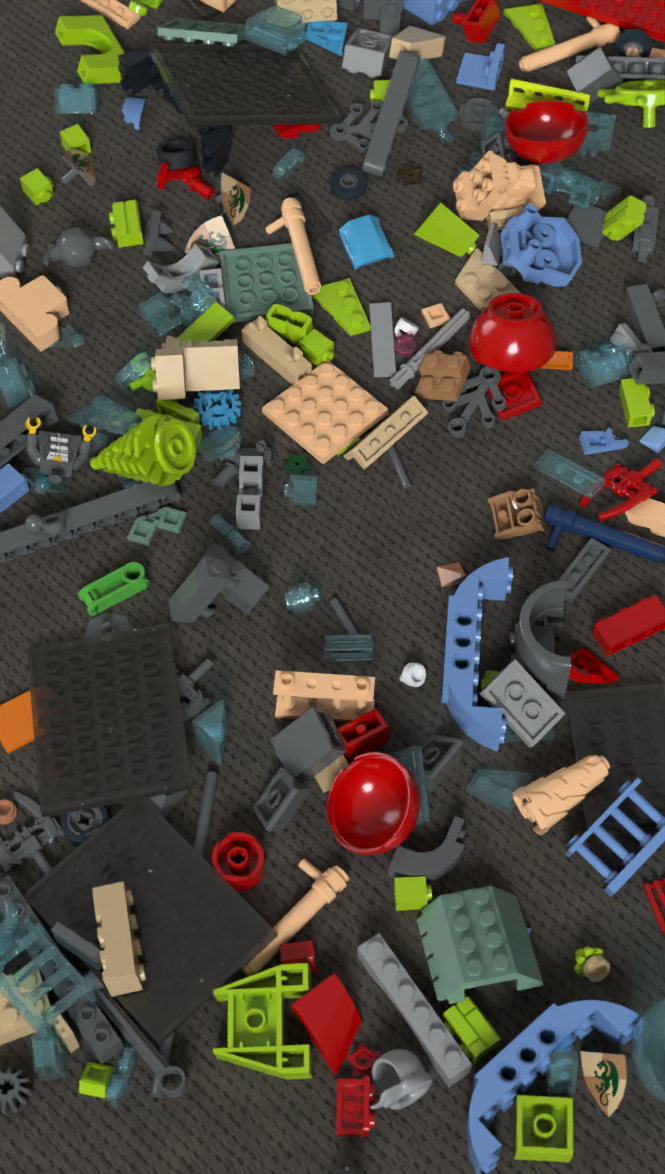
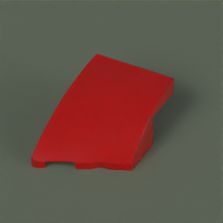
[291,973,362,1075]

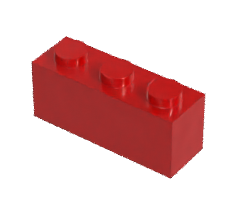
[592,595,665,657]

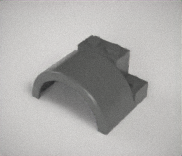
[509,580,571,699]

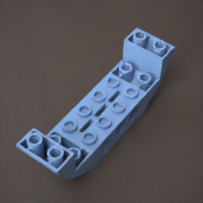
[442,557,513,751]
[466,1000,639,1174]

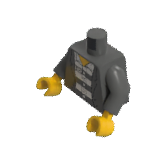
[25,417,96,484]

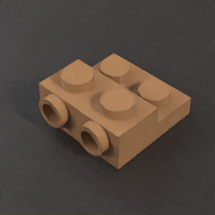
[414,350,471,401]

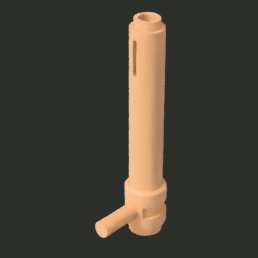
[519,17,620,72]
[265,198,321,295]
[239,859,349,977]

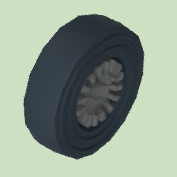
[330,167,367,201]

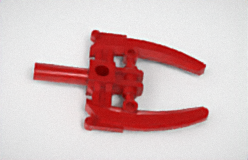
[579,458,662,521]

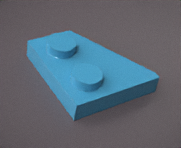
[306,20,348,56]

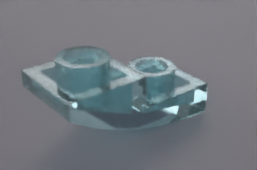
[106,1047,137,1109]

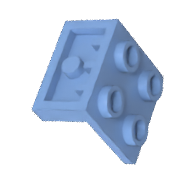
[456,43,505,91]

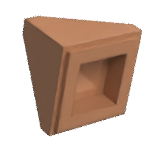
[436,562,465,587]

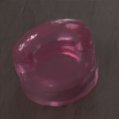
[394,334,416,357]

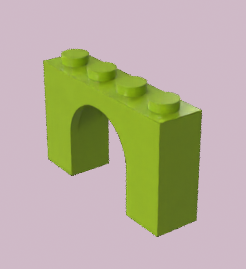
[55,15,125,84]

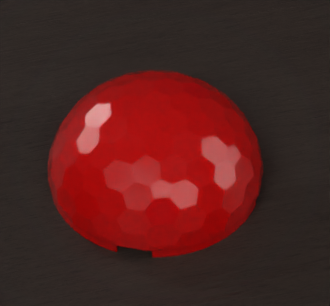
[504,101,589,164]
[327,752,421,855]

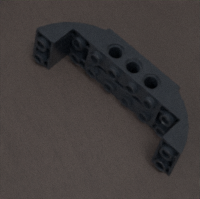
[118,51,231,178]

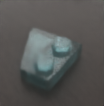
[466,769,533,816]

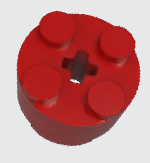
[212,832,265,892]

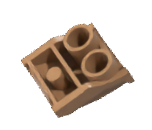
[488,488,546,540]

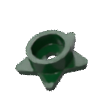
[282,453,312,478]

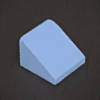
[640,426,665,453]

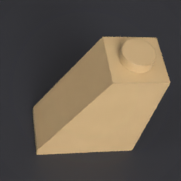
[389,26,446,60]

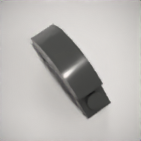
[388,816,467,883]

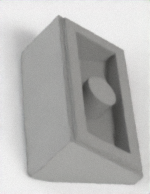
[482,223,502,266]

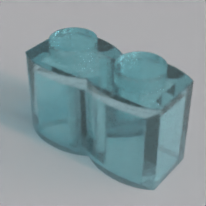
[31,1029,66,1081]

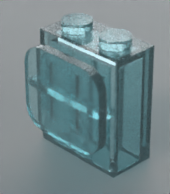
[244,7,306,55]

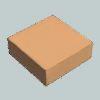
[422,303,450,328]

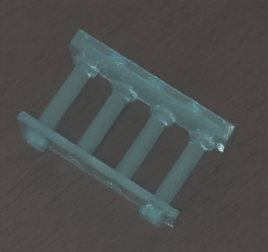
[0,917,97,1043]

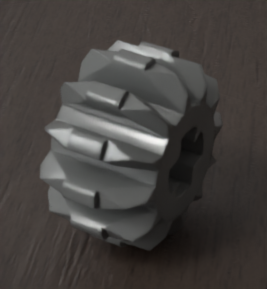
[0,1066,32,1114]

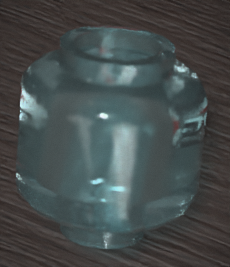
[284,581,320,615]

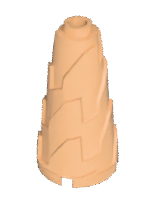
[512,755,610,835]

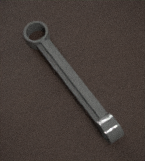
[79,970,188,1098]

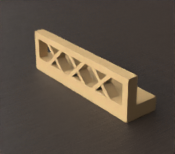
[343,396,428,469]

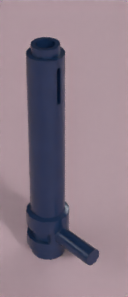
[544,504,665,563]

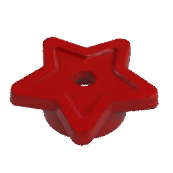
[346,1043,381,1077]

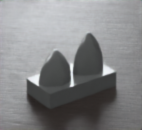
[143,209,175,255]

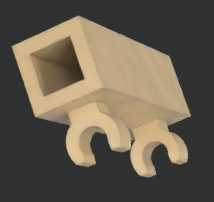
[242,316,312,385]

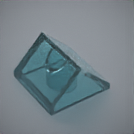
[192,700,227,766]

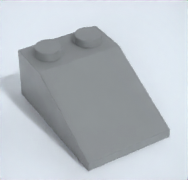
[342,27,394,77]
[0,206,30,278]

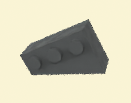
[193,543,270,614]

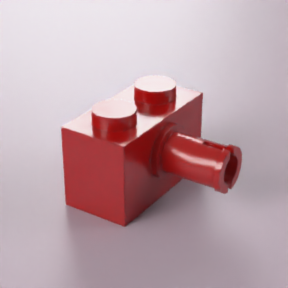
[453,0,501,43]

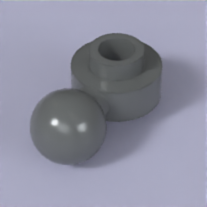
[25,514,66,535]

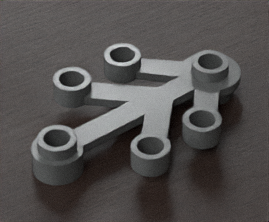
[330,100,408,153]
[442,366,506,438]

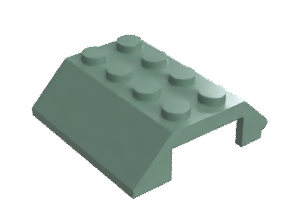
[417,886,543,1004]

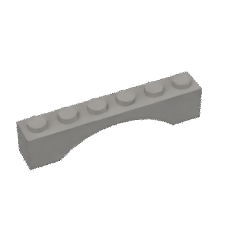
[357,933,472,1087]

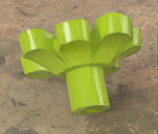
[574,946,604,978]

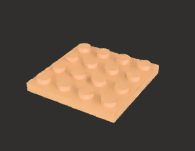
[262,360,388,464]

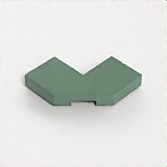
[127,506,188,546]

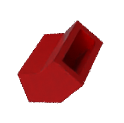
[280,941,316,973]

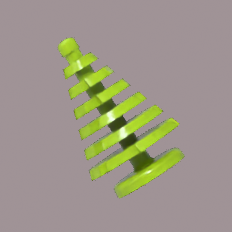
[90,414,196,487]

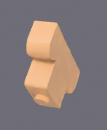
[0,275,69,352]

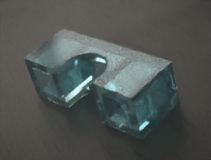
[539,163,603,210]

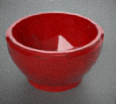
[469,293,556,372]

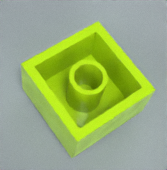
[514,1095,573,1162]

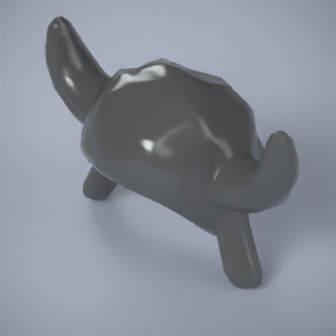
[43,227,114,268]

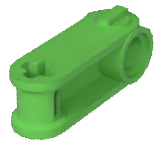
[78,562,149,616]

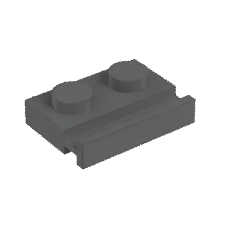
[51,922,103,971]

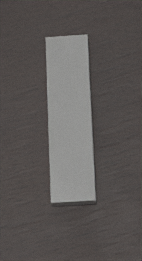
[369,302,396,377]

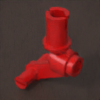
[156,162,215,200]

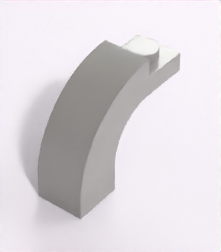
[143,244,219,293]

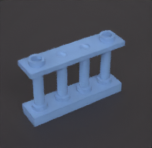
[565,778,665,897]

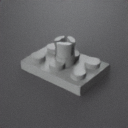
[479,659,565,748]

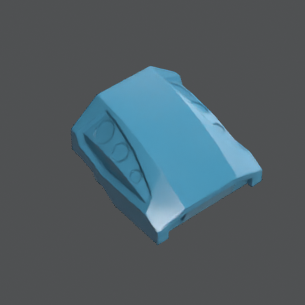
[339,215,394,270]

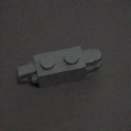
[631,195,659,263]

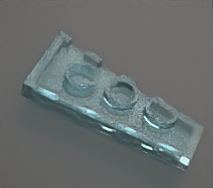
[67,396,142,435]

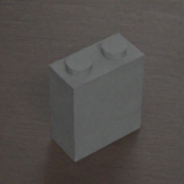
[271,707,347,783]

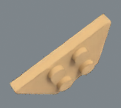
[455,248,520,312]

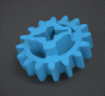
[193,389,242,431]

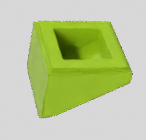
[79,1062,114,1098]

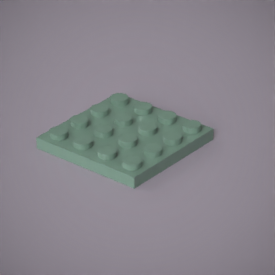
[158,18,251,46]
[219,243,314,323]

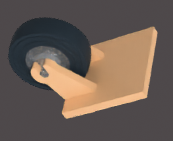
[616,29,665,58]

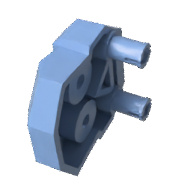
[500,204,582,286]

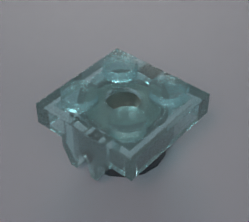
[578,110,616,157]

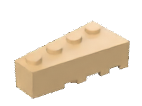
[92,881,146,997]

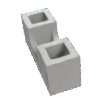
[236,456,264,530]

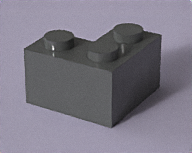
[363,0,405,36]

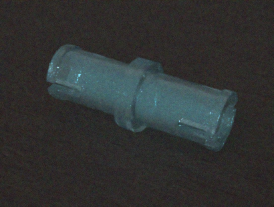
[210,514,250,553]

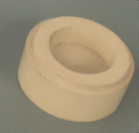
[583,955,610,982]

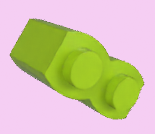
[266,304,313,346]

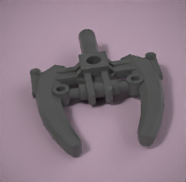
[128,658,214,737]
[0,792,65,879]

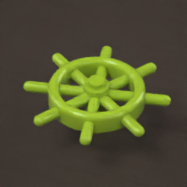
[597,79,665,128]

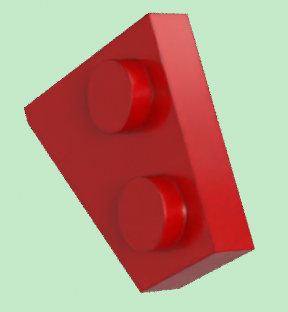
[568,647,620,684]

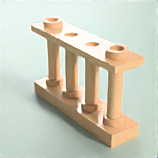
[273,670,375,723]

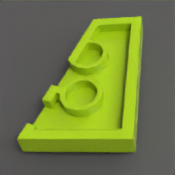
[503,4,556,52]
[312,278,371,336]

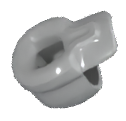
[370,1049,432,1110]

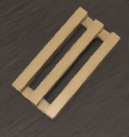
[49,1011,80,1053]

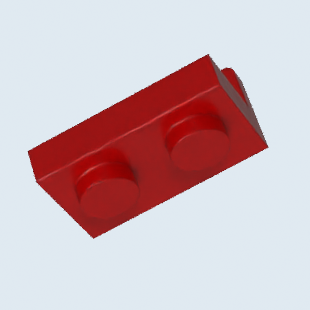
[336,1075,375,1137]

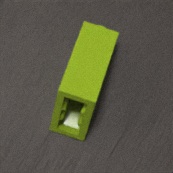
[414,202,480,257]

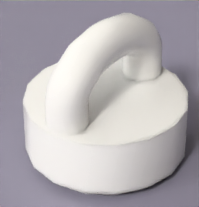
[394,318,418,341]
[399,662,426,687]

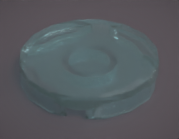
[199,426,243,462]

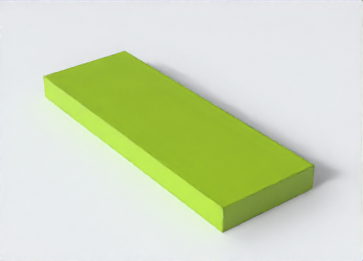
[178,302,235,343]

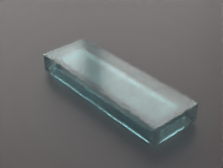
[535,449,605,498]

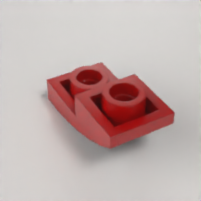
[272,113,320,139]

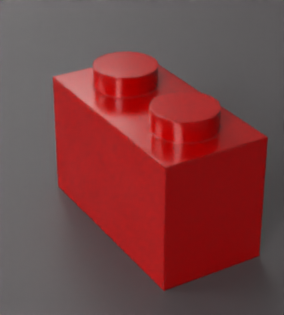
[337,708,390,764]

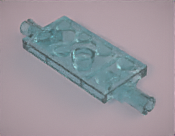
[390,58,458,144]

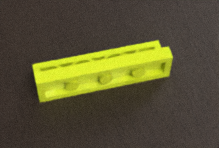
[505,79,590,115]

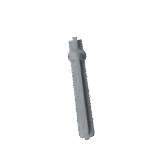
[390,308,470,390]

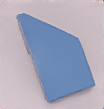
[122,97,146,130]
[579,427,629,455]

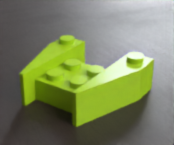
[213,963,313,1080]

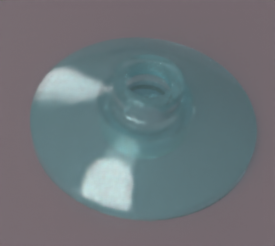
[22,468,66,494]

